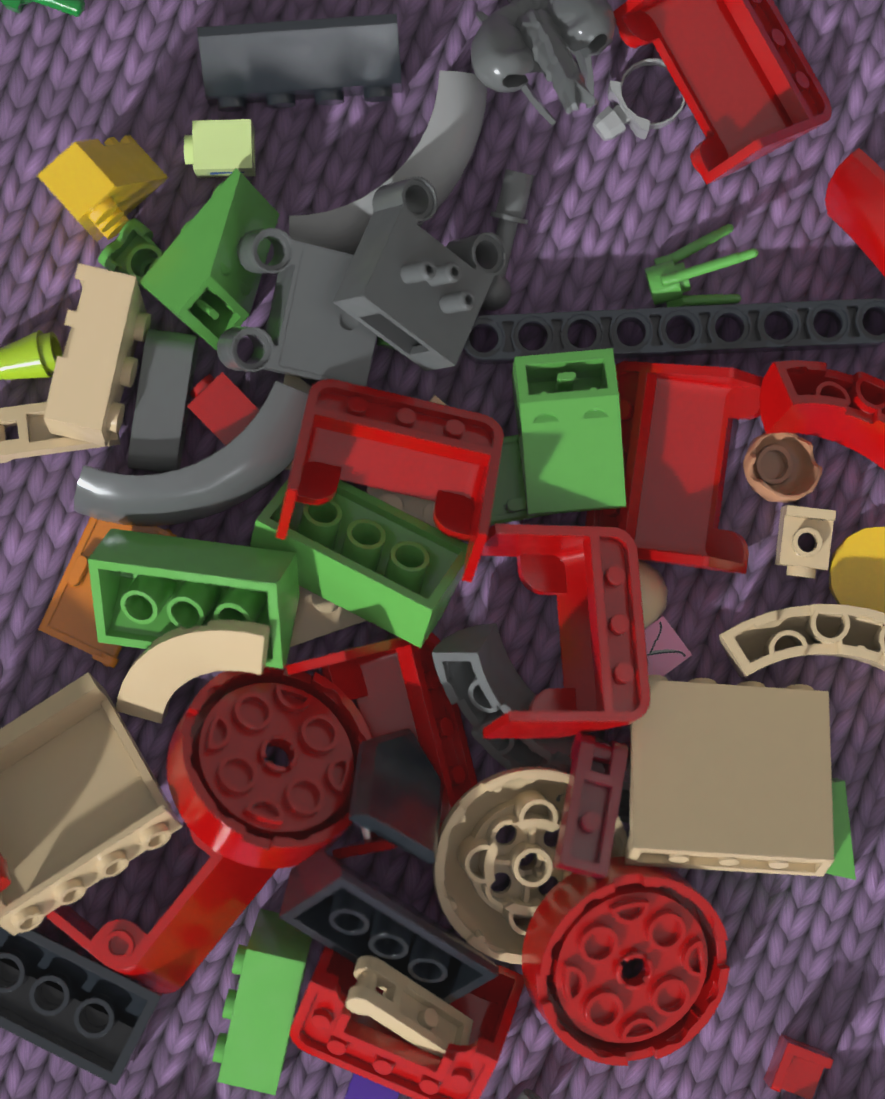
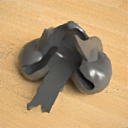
[471,0,616,125]

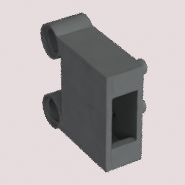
[333,177,507,371]
[217,228,377,386]

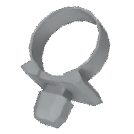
[593,58,685,141]

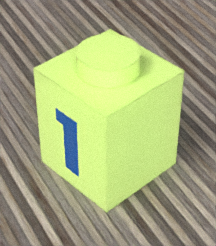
[184,119,256,178]

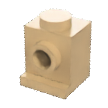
[775,505,836,579]

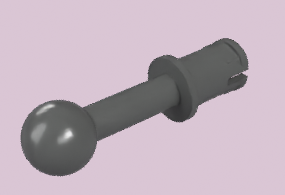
[481,169,534,311]

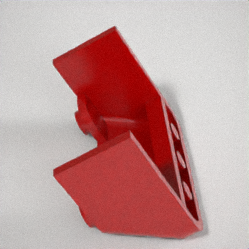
[276,379,504,582]
[481,524,650,739]
[286,632,478,859]
[46,768,277,994]

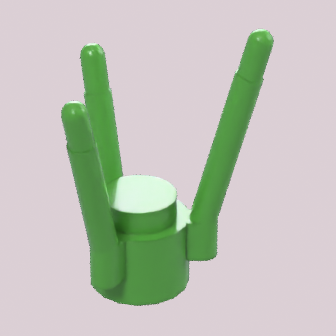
[644,224,758,307]

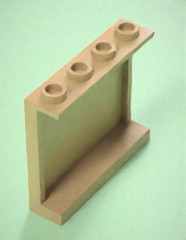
[0,672,183,936]
[625,675,834,877]

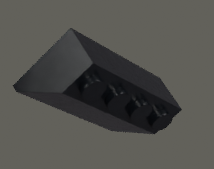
[197,13,402,112]
[279,850,499,1004]
[0,926,162,1086]

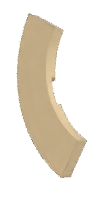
[116,620,270,724]

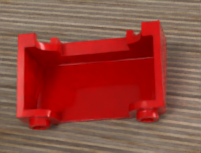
[290,946,525,1099]

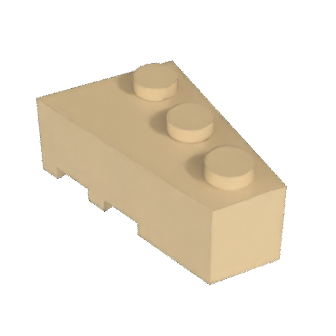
[43,263,151,446]

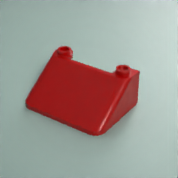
[613,0,832,185]
[585,361,764,574]

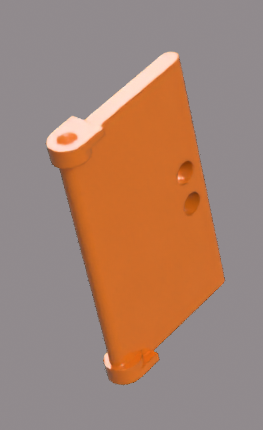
[38,517,177,668]

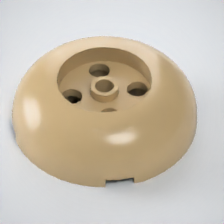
[432,767,628,965]

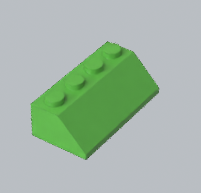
[250,478,468,648]
[88,529,300,669]

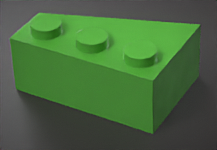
[213,909,313,1095]

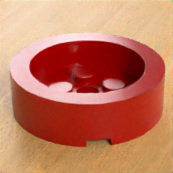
[167,663,372,869]
[522,856,730,1066]

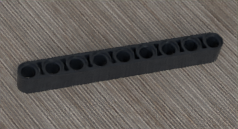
[463,298,885,364]

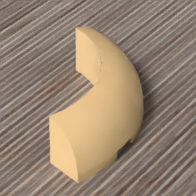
[719,604,885,677]

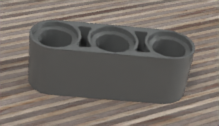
[128,329,198,473]

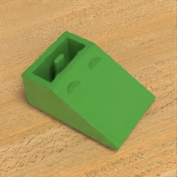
[139,169,279,350]
[511,348,626,516]

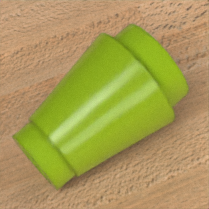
[0,330,63,380]

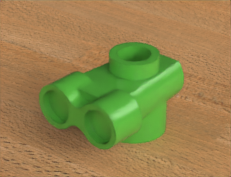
[98,218,164,293]

